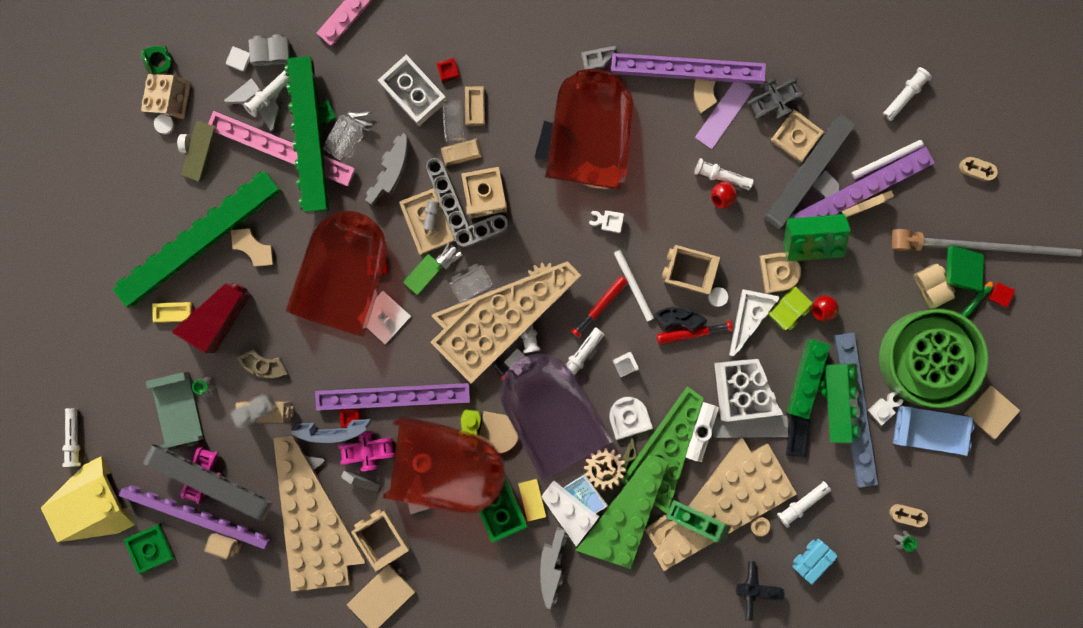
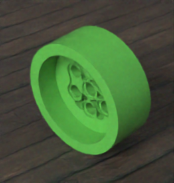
[879,309,988,407]

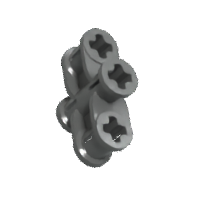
[747,77,805,119]

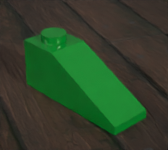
[666,500,731,544]

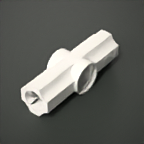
[686,402,719,462]

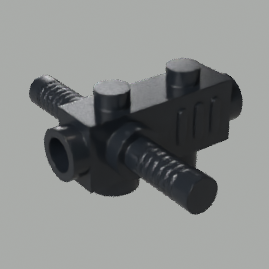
[736,561,784,621]

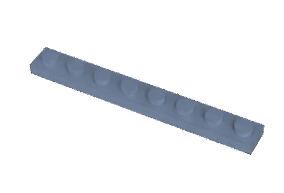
[834,333,878,487]

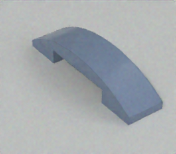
[291,419,371,443]

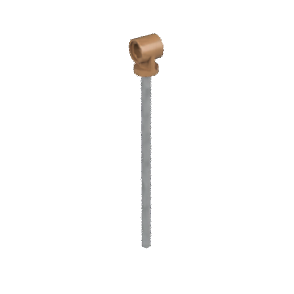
[891,229,1082,257]

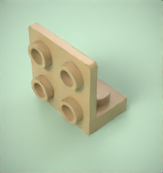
[141,74,191,119]

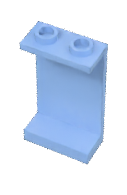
[893,406,974,456]

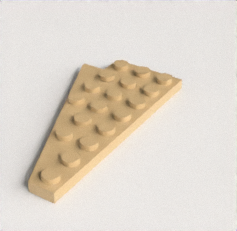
[431,261,581,383]
[273,436,366,592]
[653,438,796,571]

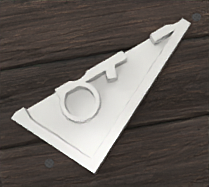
[729,289,779,356]

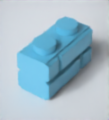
[792,539,838,585]

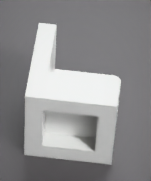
[612,352,639,377]

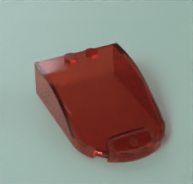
[545,69,633,190]
[286,211,387,338]
[382,417,505,513]

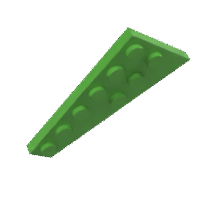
[621,387,704,514]
[576,454,668,569]

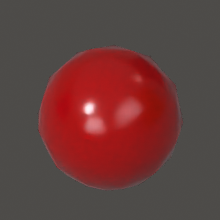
[711,182,737,209]
[812,295,839,322]

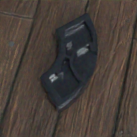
[653,307,707,333]

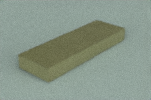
[181,120,216,181]

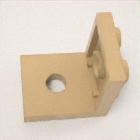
[461,167,507,219]

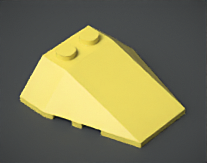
[41,456,136,542]

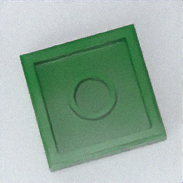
[946,246,984,292]
[123,523,175,575]

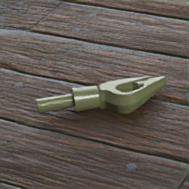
[618,437,637,482]

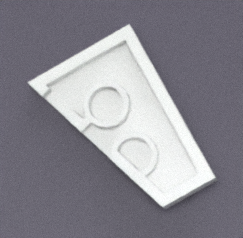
[541,481,599,546]

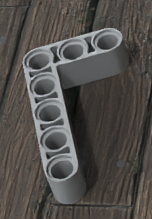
[426,158,508,248]

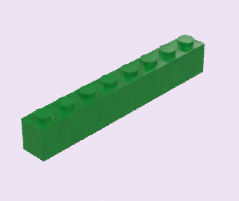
[285,56,330,214]

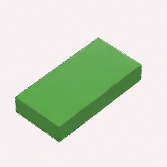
[403,254,443,295]

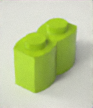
[767,287,812,330]
[459,409,481,451]

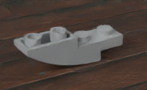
[365,133,409,206]
[540,527,567,609]

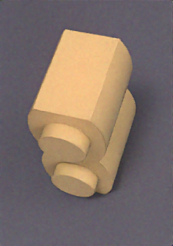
[913,264,955,309]
[205,532,242,560]

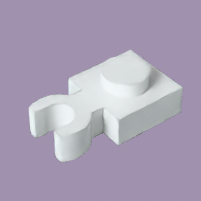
[589,210,625,234]
[867,392,903,425]

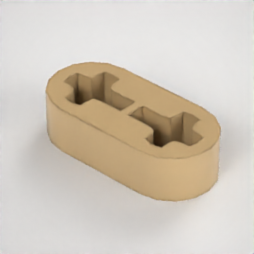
[959,157,998,181]
[890,504,928,527]

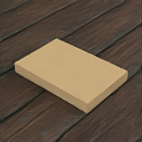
[399,188,456,255]
[347,564,415,628]

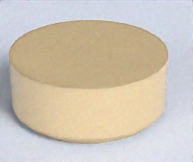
[750,516,771,536]

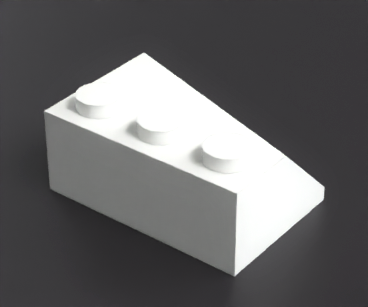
[714,359,783,421]

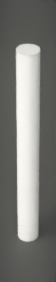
[851,140,924,179]
[614,250,654,321]

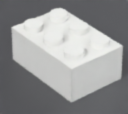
[378,54,447,127]

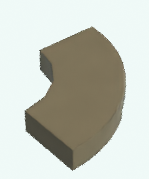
[236,349,289,379]

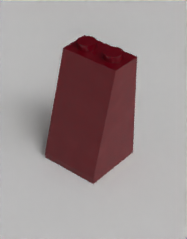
[171,282,251,353]

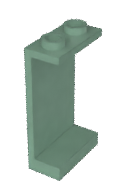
[146,372,204,451]

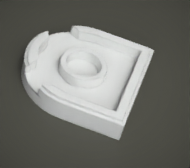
[609,397,653,440]

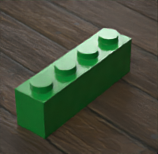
[786,339,830,419]
[825,363,862,443]

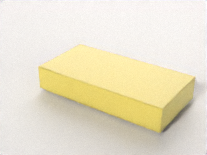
[152,302,193,323]
[518,479,546,522]

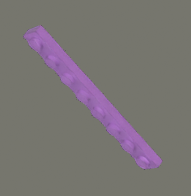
[611,53,766,84]
[790,146,934,218]
[315,383,470,410]
[119,485,271,549]

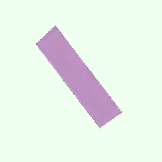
[695,82,754,149]

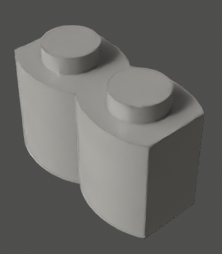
[249,34,290,66]
[231,395,277,427]

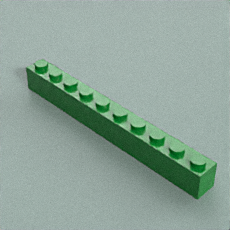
[112,171,282,308]

